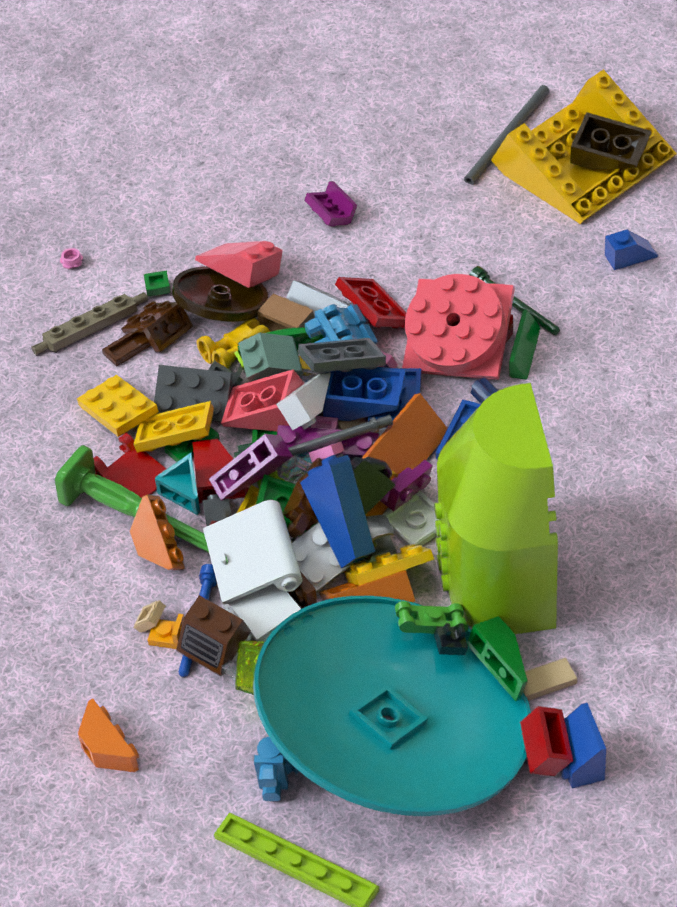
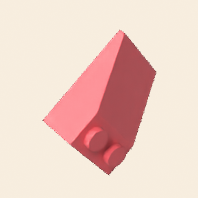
[195,241,283,288]
[221,369,304,431]

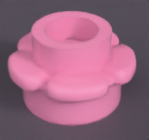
[60,248,83,269]

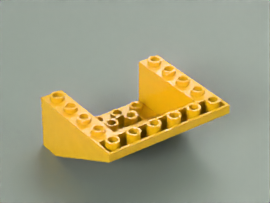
[491,69,677,224]

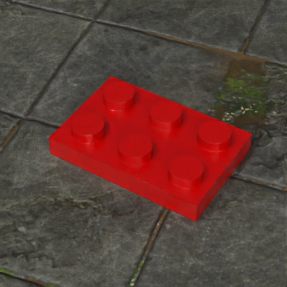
[335,277,406,328]

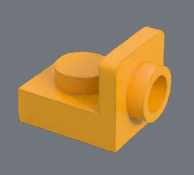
[148,613,185,649]

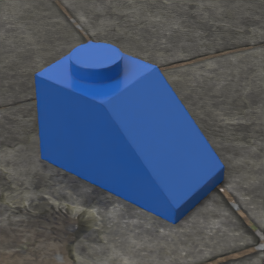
[605,229,658,270]

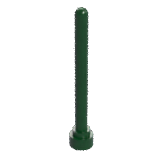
[469,266,560,335]

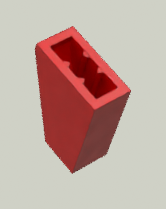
[193,439,249,503]

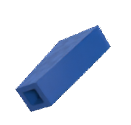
[300,455,375,568]

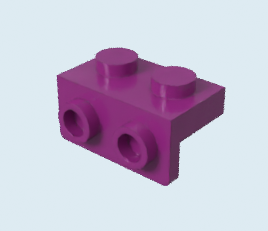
[304,181,357,227]
[380,460,433,512]

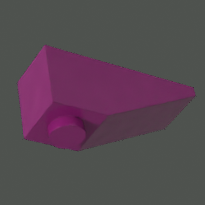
[209,434,293,500]

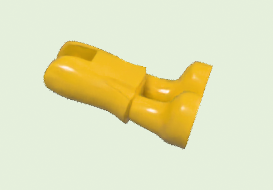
[197,318,270,369]

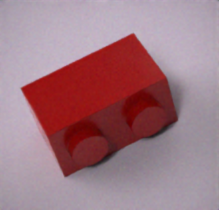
[520,706,573,777]

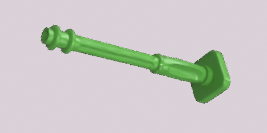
[55,445,228,563]

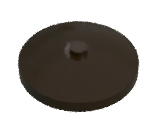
[172,266,268,322]

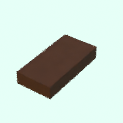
[102,332,151,367]

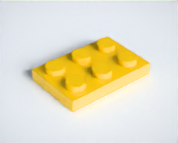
[76,375,159,437]
[134,401,214,453]
[344,544,434,586]

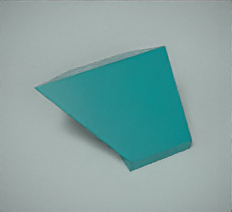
[155,453,200,515]

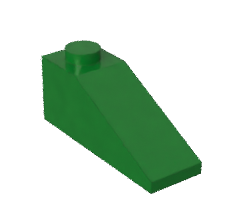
[467,616,527,701]

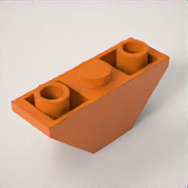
[130,495,185,570]
[78,698,139,772]

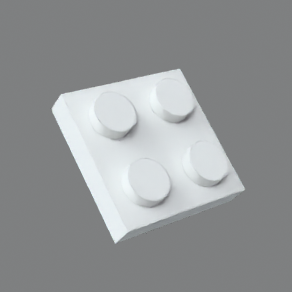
[292,522,350,593]

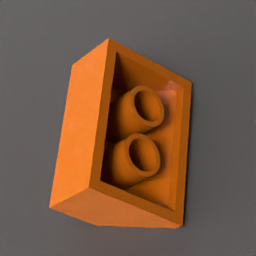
[319,570,415,602]

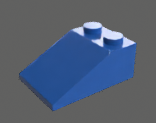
[323,367,406,421]

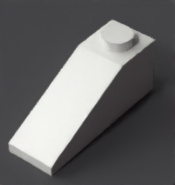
[276,371,331,430]

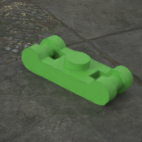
[395,601,468,634]

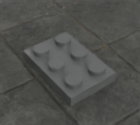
[298,338,386,374]
[154,365,233,422]

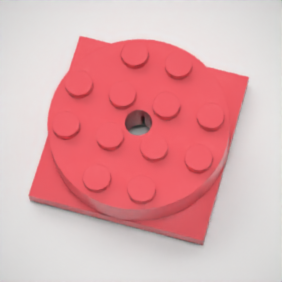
[402,274,515,380]

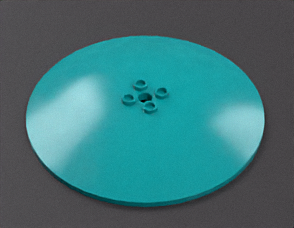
[253,596,531,816]

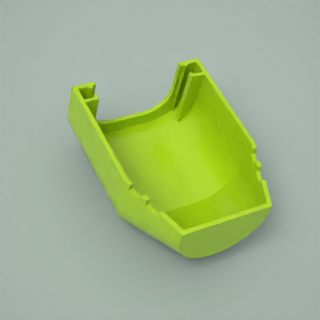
[434,383,558,635]

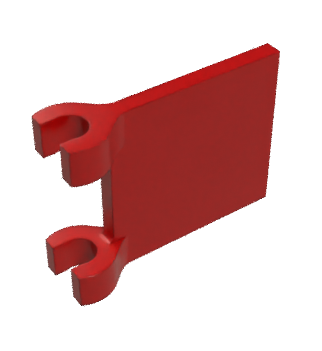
[94,433,166,498]

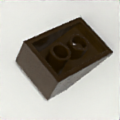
[570,112,652,170]

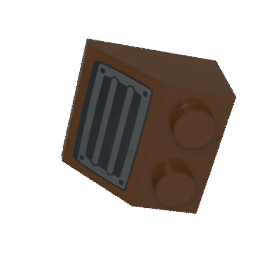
[176,595,251,677]

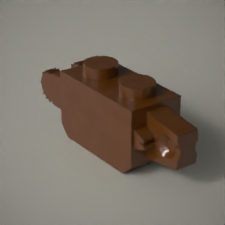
[283,458,322,539]

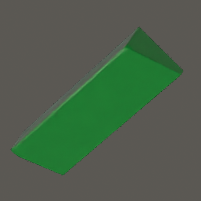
[509,310,541,380]

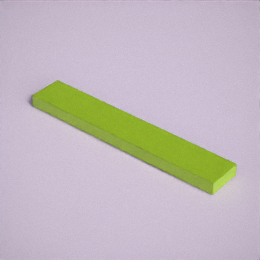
[214,812,380,907]

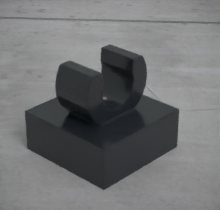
[434,623,468,655]

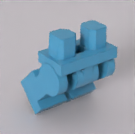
[305,304,378,344]
[254,737,300,801]

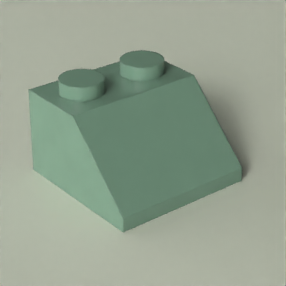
[238,333,304,382]

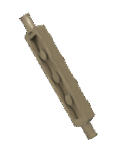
[31,292,148,355]

